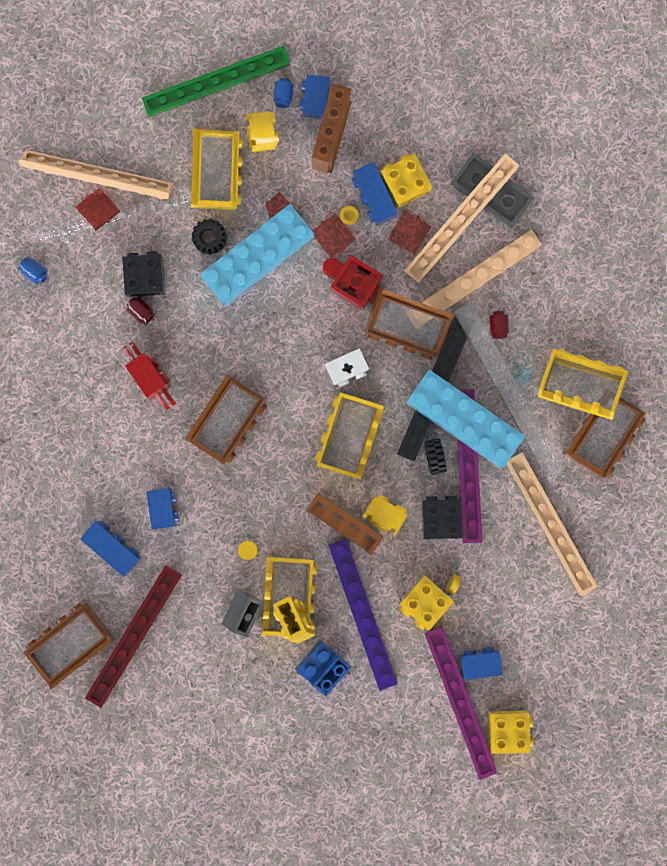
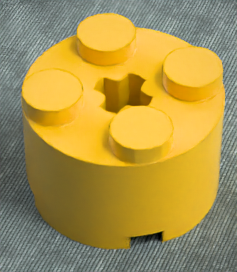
[246,111,279,153]
[362,494,407,536]

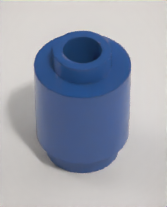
[273,78,294,108]
[19,257,48,284]

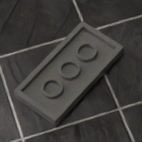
[450,153,535,229]

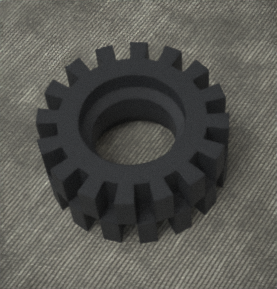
[191,218,227,255]
[424,438,447,475]

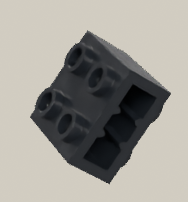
[122,251,166,297]
[421,496,463,539]

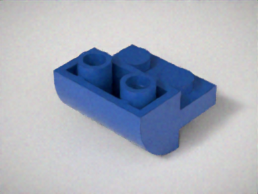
[295,640,352,696]

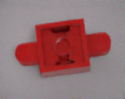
[323,255,390,310]
[123,341,176,410]

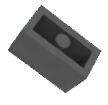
[222,589,264,637]

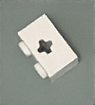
[325,348,369,388]

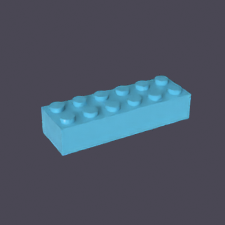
[200,204,314,307]
[406,370,525,469]

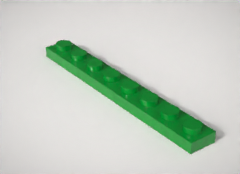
[142,45,291,117]

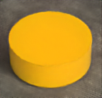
[340,205,359,225]
[238,541,258,560]
[446,574,461,594]

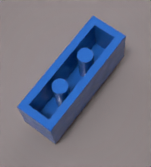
[351,162,398,226]
[80,521,141,577]

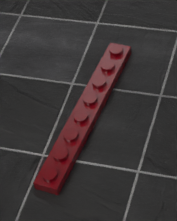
[85,565,182,708]

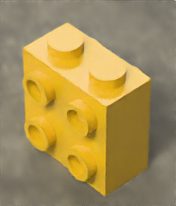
[380,154,432,208]
[398,575,454,631]
[273,596,316,644]
[488,710,534,754]

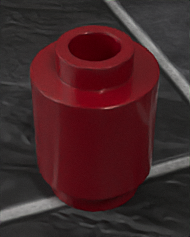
[127,297,155,325]
[489,311,509,339]

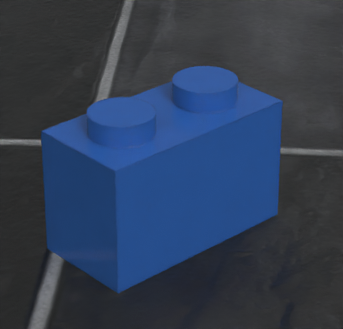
[300,74,330,119]
[146,488,179,530]
[460,647,503,680]

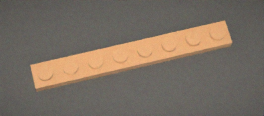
[20,150,173,199]
[404,153,520,284]
[405,229,542,330]
[506,452,598,596]

